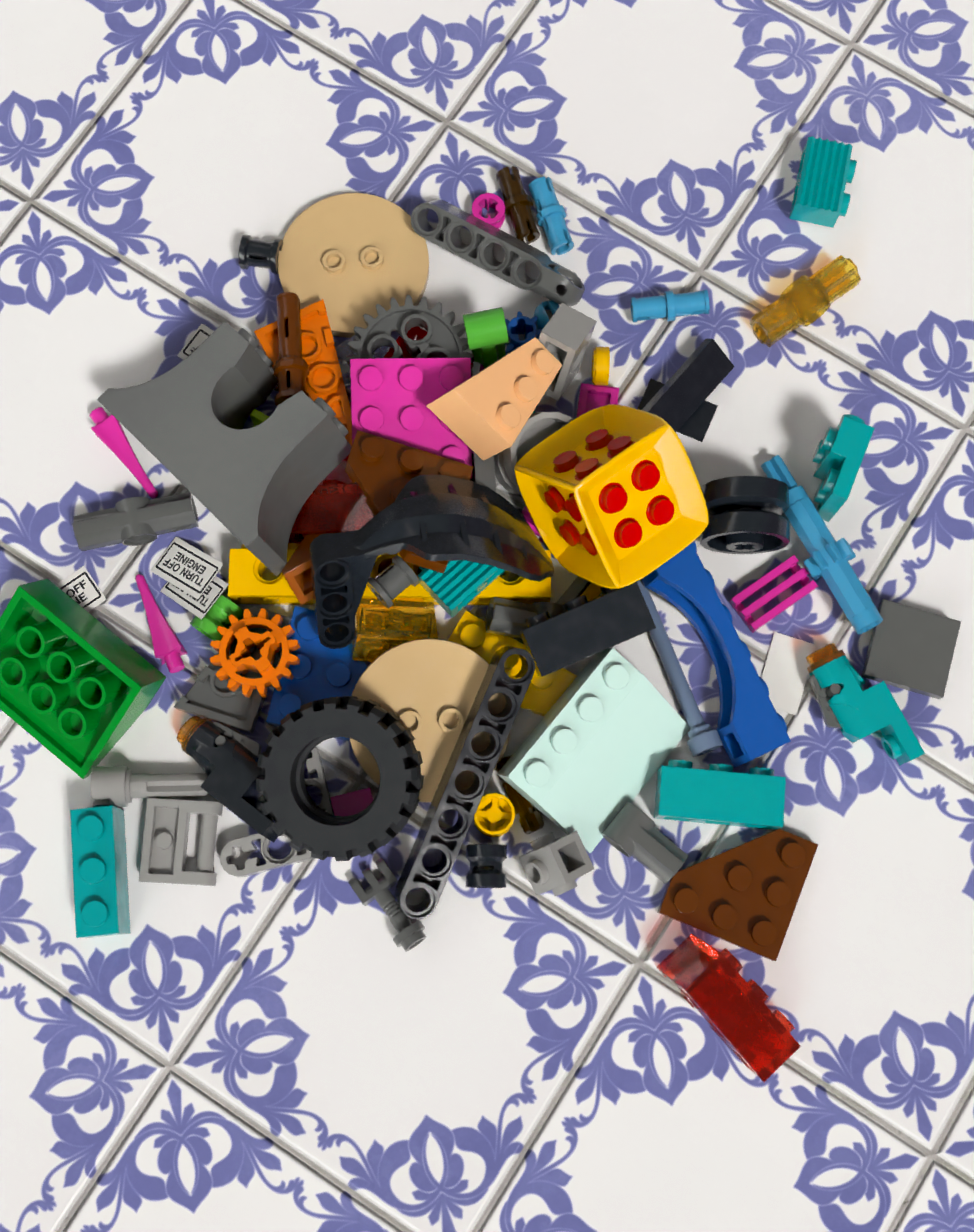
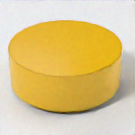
[591,346,610,386]

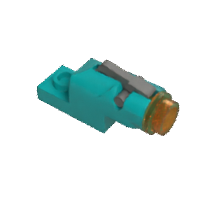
[805,643,925,766]

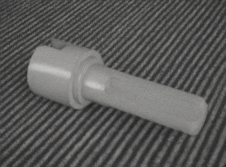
[91,766,208,807]

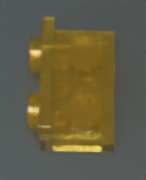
[352,598,438,662]

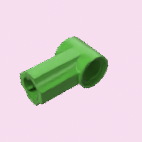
[463,307,509,368]

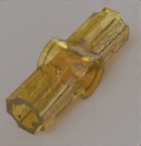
[749,255,861,347]

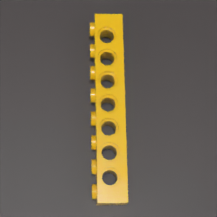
[228,543,551,605]

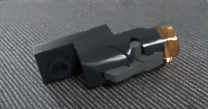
[177,716,278,842]

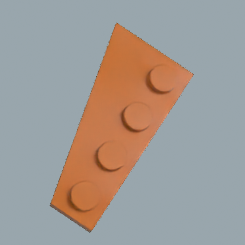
[254,299,352,446]

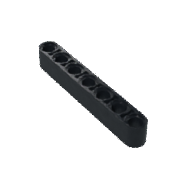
[395,646,535,920]

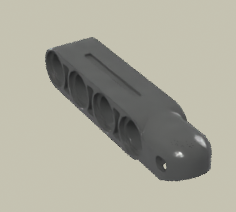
[410,199,585,306]

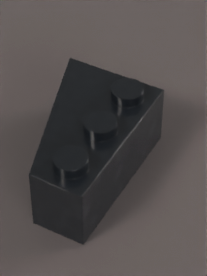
[519,582,656,677]

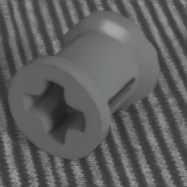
[367,555,419,609]

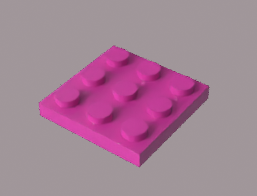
[350,358,472,478]

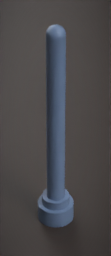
[636,579,723,757]

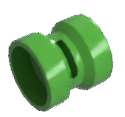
[190,595,244,641]

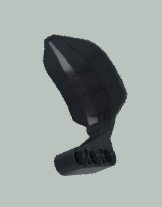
[309,475,554,649]

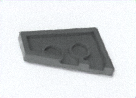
[174,606,292,734]

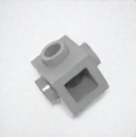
[518,831,594,896]

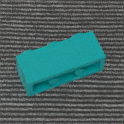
[654,760,786,830]
[70,806,131,938]

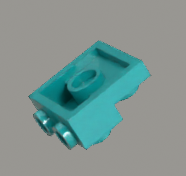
[812,414,875,522]

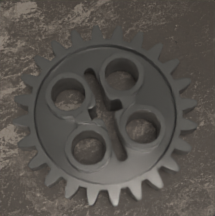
[346,295,474,380]

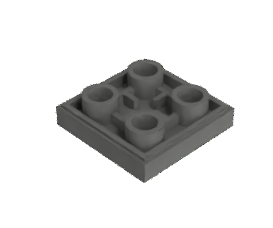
[861,599,961,699]

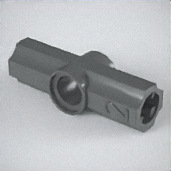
[72,492,199,551]

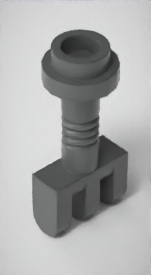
[348,858,426,952]

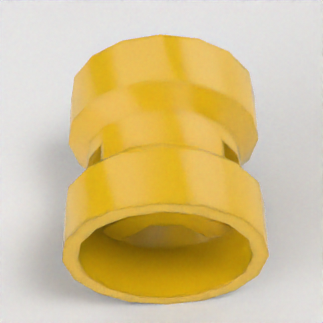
[474,793,515,837]

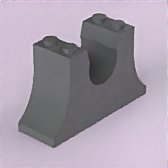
[97,321,352,576]

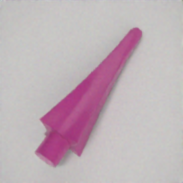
[89,407,158,499]
[135,574,187,673]

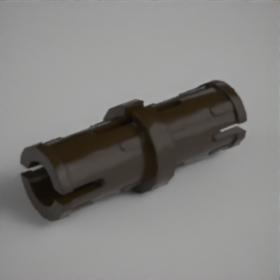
[495,166,540,244]

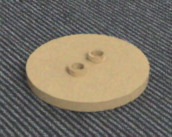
[278,193,429,338]
[350,638,511,802]

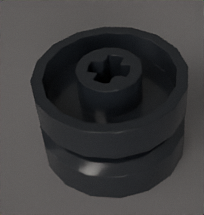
[700,476,790,554]

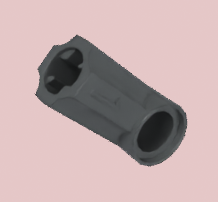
[484,597,565,639]
[601,802,688,884]

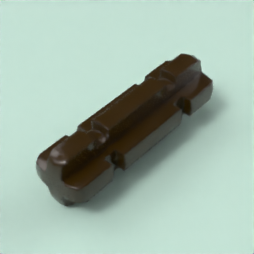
[495,755,544,834]

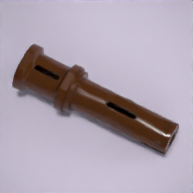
[273,292,310,406]

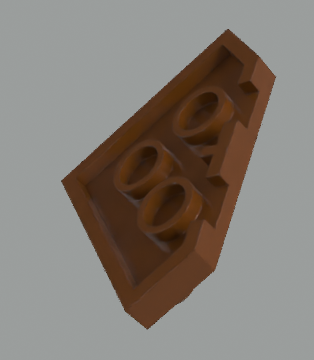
[345,430,473,574]
[657,829,818,961]

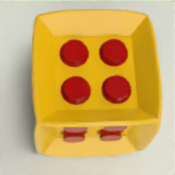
[514,404,709,589]

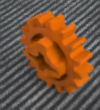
[210,608,300,698]

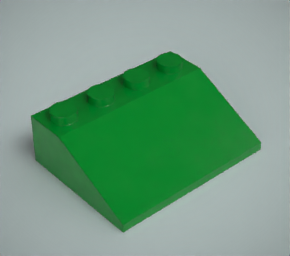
[0,578,166,779]

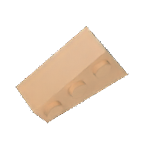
[427,337,562,461]

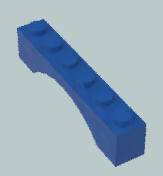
[642,541,791,768]

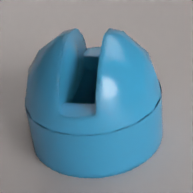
[533,300,559,330]

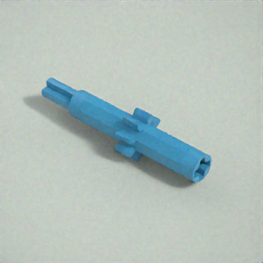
[761,455,883,634]

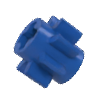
[505,311,543,355]

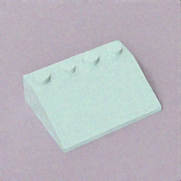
[497,648,690,853]

